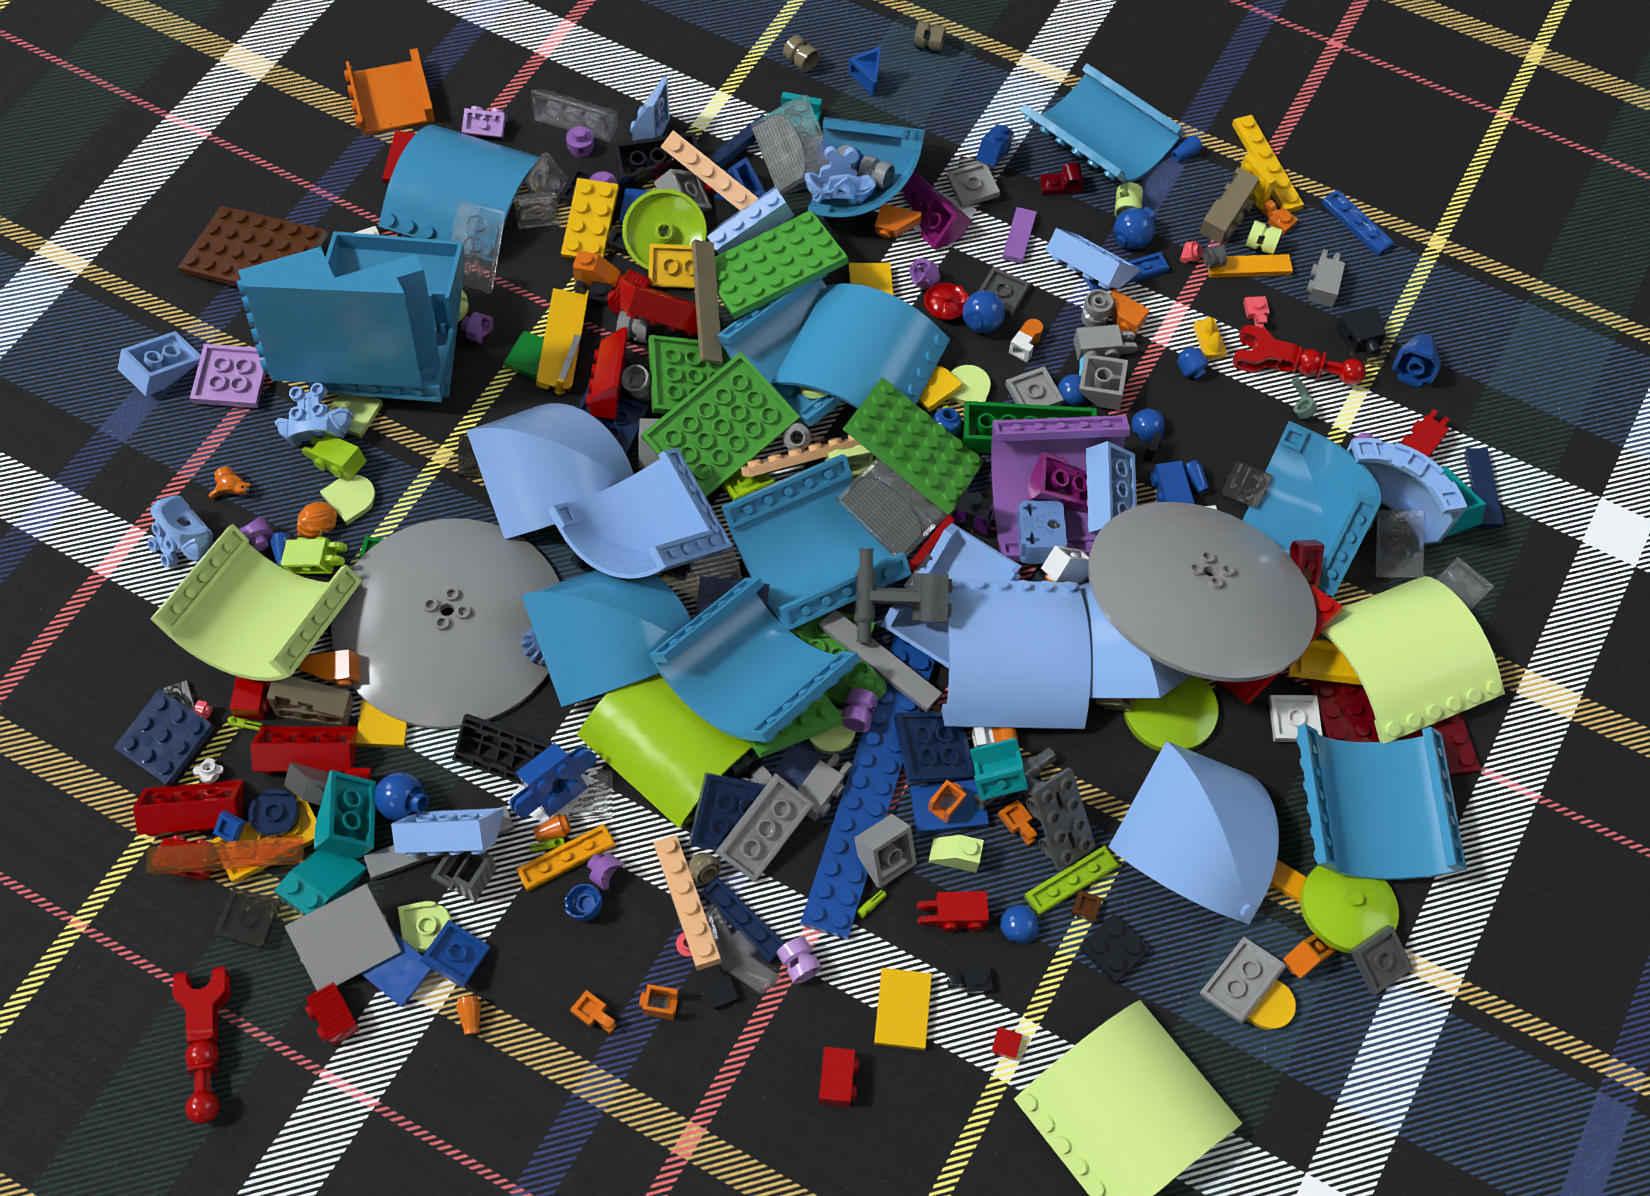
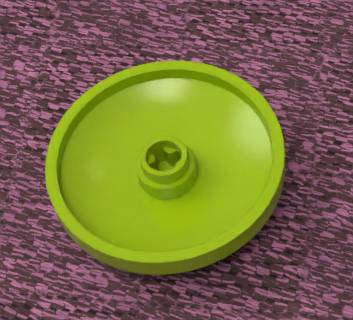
[622,189,707,271]
[1123,675,1218,752]
[1300,865,1399,954]

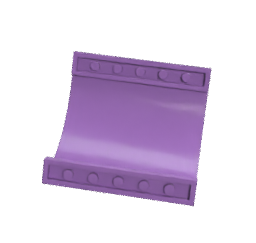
[991,415,1130,562]

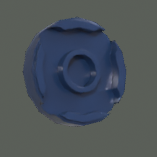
[248,789,300,838]

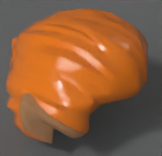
[297,502,337,539]

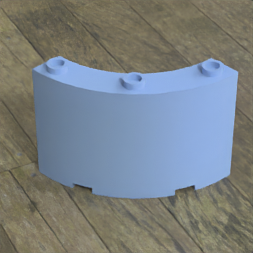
[1347,438,1467,545]
[881,523,1022,668]

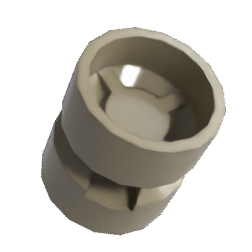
[913,21,946,52]
[783,35,820,72]

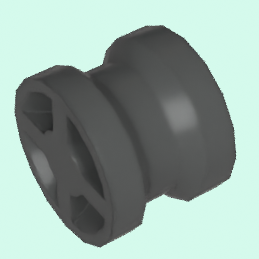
[1203,245,1227,269]

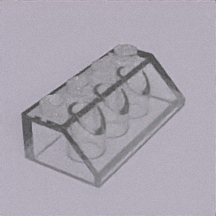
[531,89,619,142]
[451,199,506,294]

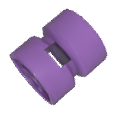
[841,688,879,732]

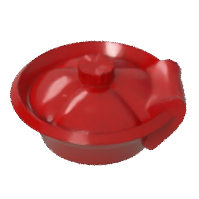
[924,283,969,321]

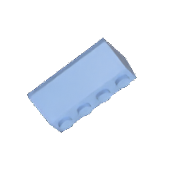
[707,187,794,255]
[1045,228,1140,290]
[1086,441,1137,536]
[391,808,504,856]

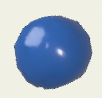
[1057,374,1089,407]
[1131,408,1165,442]
[564,884,603,922]
[1000,905,1039,945]

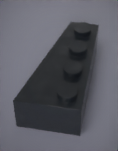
[614,132,699,192]

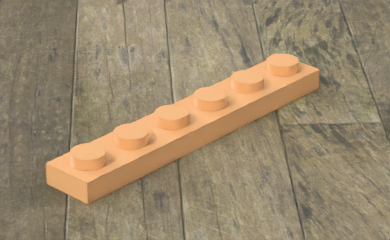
[661,130,758,210]
[741,435,861,477]
[653,835,721,971]

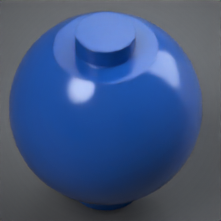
[1114,207,1157,250]
[962,290,1005,333]
[375,772,429,821]

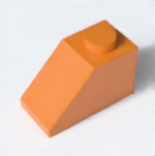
[875,204,922,238]
[573,250,621,290]
[1110,289,1150,335]
[1283,934,1336,978]

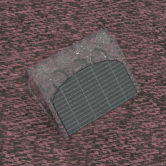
[751,95,830,196]
[835,458,947,557]

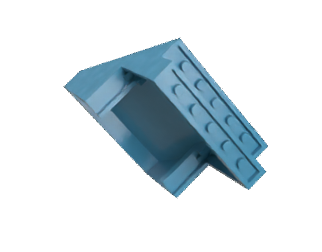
[307,231,465,402]
[236,247,441,387]

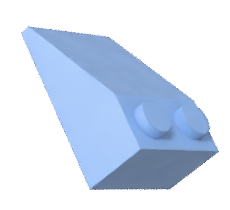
[630,77,670,140]
[118,331,201,396]

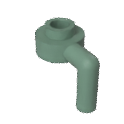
[1291,377,1317,419]

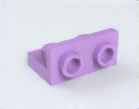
[462,106,508,139]

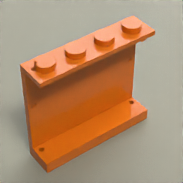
[344,48,435,136]

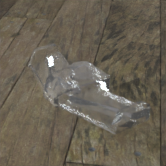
[705,903,782,994]

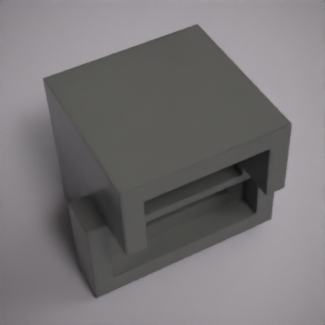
[431,851,497,903]

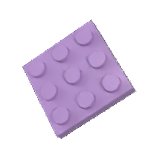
[190,344,266,408]

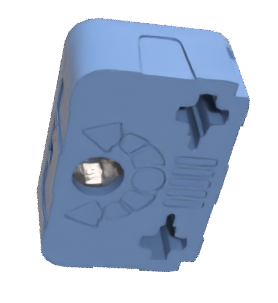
[1017,500,1067,564]

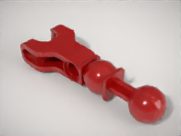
[1232,325,1366,385]
[173,966,231,1124]

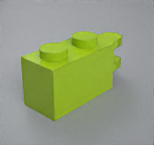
[302,433,367,480]
[281,537,348,574]

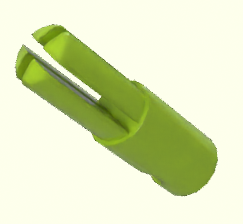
[228,716,263,731]
[530,837,565,852]
[856,890,887,918]

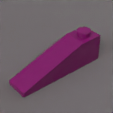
[902,171,973,250]
[1028,452,1088,512]

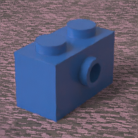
[976,124,1015,167]

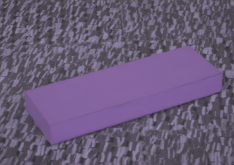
[1002,207,1036,264]

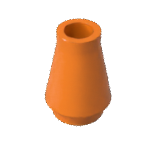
[533,814,572,842]
[455,996,481,1035]

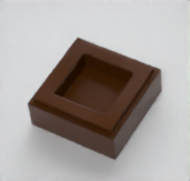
[1071,890,1102,923]

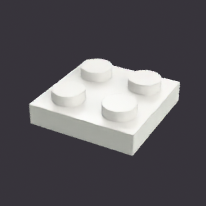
[1268,695,1322,742]

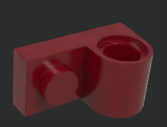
[1039,162,1084,196]
[1290,539,1325,588]

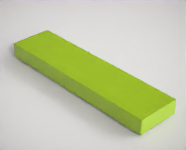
[1024,845,1119,916]

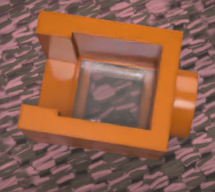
[927,780,966,824]
[639,984,679,1021]

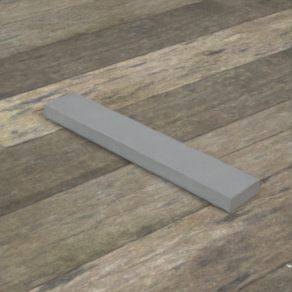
[819,610,942,712]
[364,805,514,881]

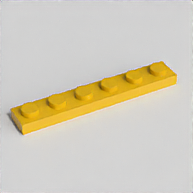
[1232,115,1304,213]

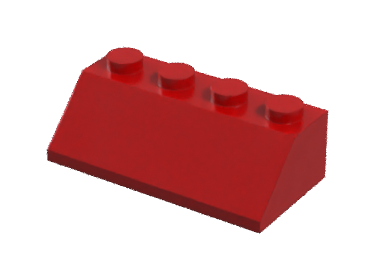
[620,279,698,338]
[586,327,628,419]
[250,726,358,774]
[133,779,244,836]

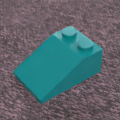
[1441,465,1486,537]
[314,770,376,859]
[274,850,368,916]

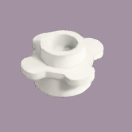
[193,758,223,783]

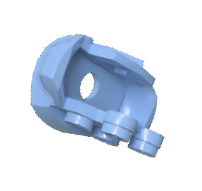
[805,146,876,204]
[275,383,353,447]
[148,495,213,568]

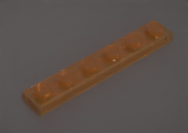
[146,836,304,875]

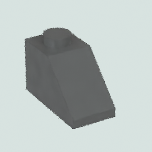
[284,762,329,805]

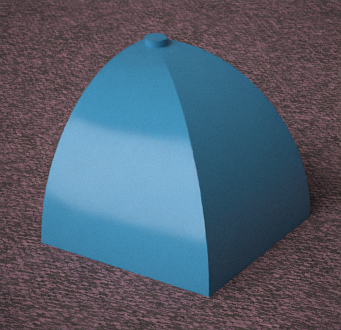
[808,117,925,219]
[1242,421,1381,597]
[521,570,691,707]

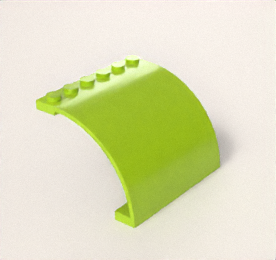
[577,673,753,828]

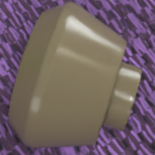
[689,852,721,885]

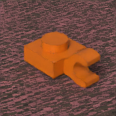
[1261,199,1298,235]
[998,800,1037,845]
[570,990,616,1034]

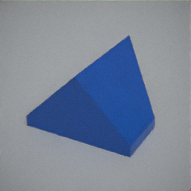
[848,46,881,97]
[715,157,766,200]

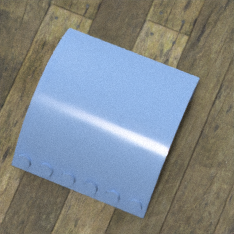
[942,578,1091,729]

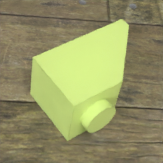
[929,835,984,873]

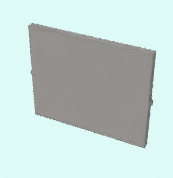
[284,883,402,991]

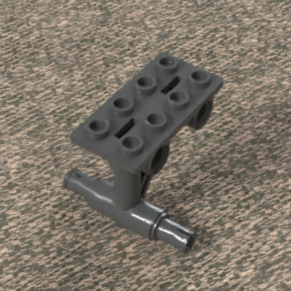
[854,548,952,643]
[973,748,1096,872]

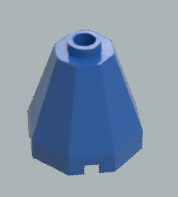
[1392,333,1441,387]

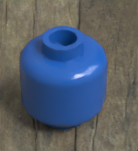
[1177,346,1209,379]
[934,408,962,437]

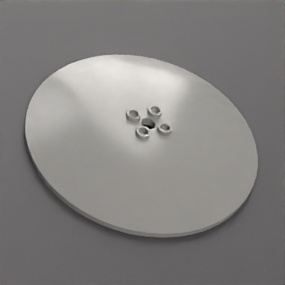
[1088,502,1316,682]
[331,518,559,729]

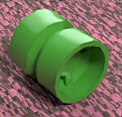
[844,661,887,700]

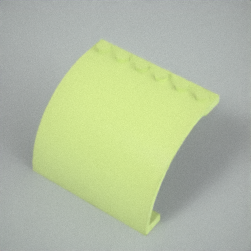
[151,524,362,681]
[1315,576,1505,744]
[1014,1000,1242,1196]

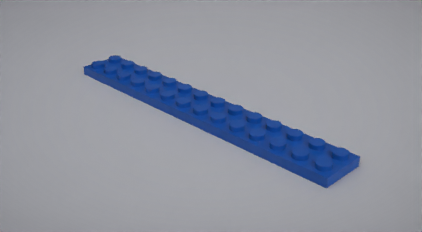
[800,635,935,940]

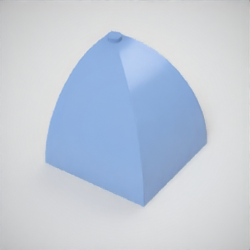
[466,403,634,539]
[548,448,733,579]
[1079,579,1191,698]
[1109,741,1279,924]

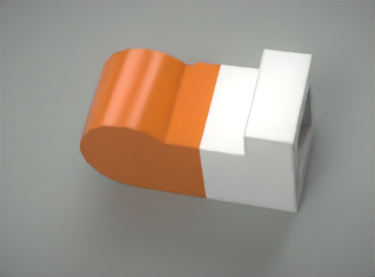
[1009,319,1043,362]
[971,727,1019,748]

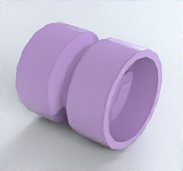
[777,936,822,984]

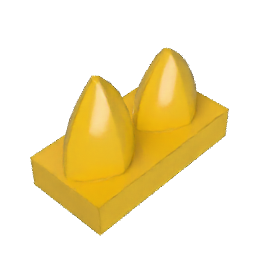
[1193,317,1227,360]

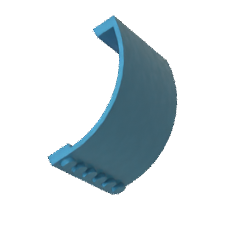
[1020,63,1185,183]
[379,125,546,262]
[717,274,843,426]
[771,283,950,409]
[721,454,912,630]
[649,578,860,743]
[1297,724,1467,880]

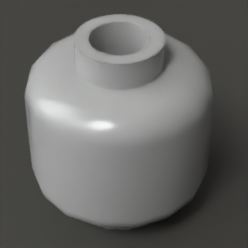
[782,423,811,451]

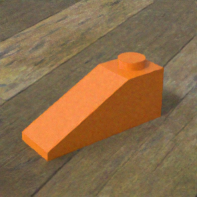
[297,649,360,688]

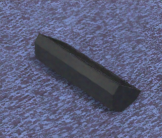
[452,713,552,786]

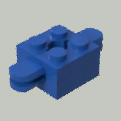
[509,743,597,818]

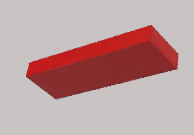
[382,131,415,183]
[909,515,955,574]

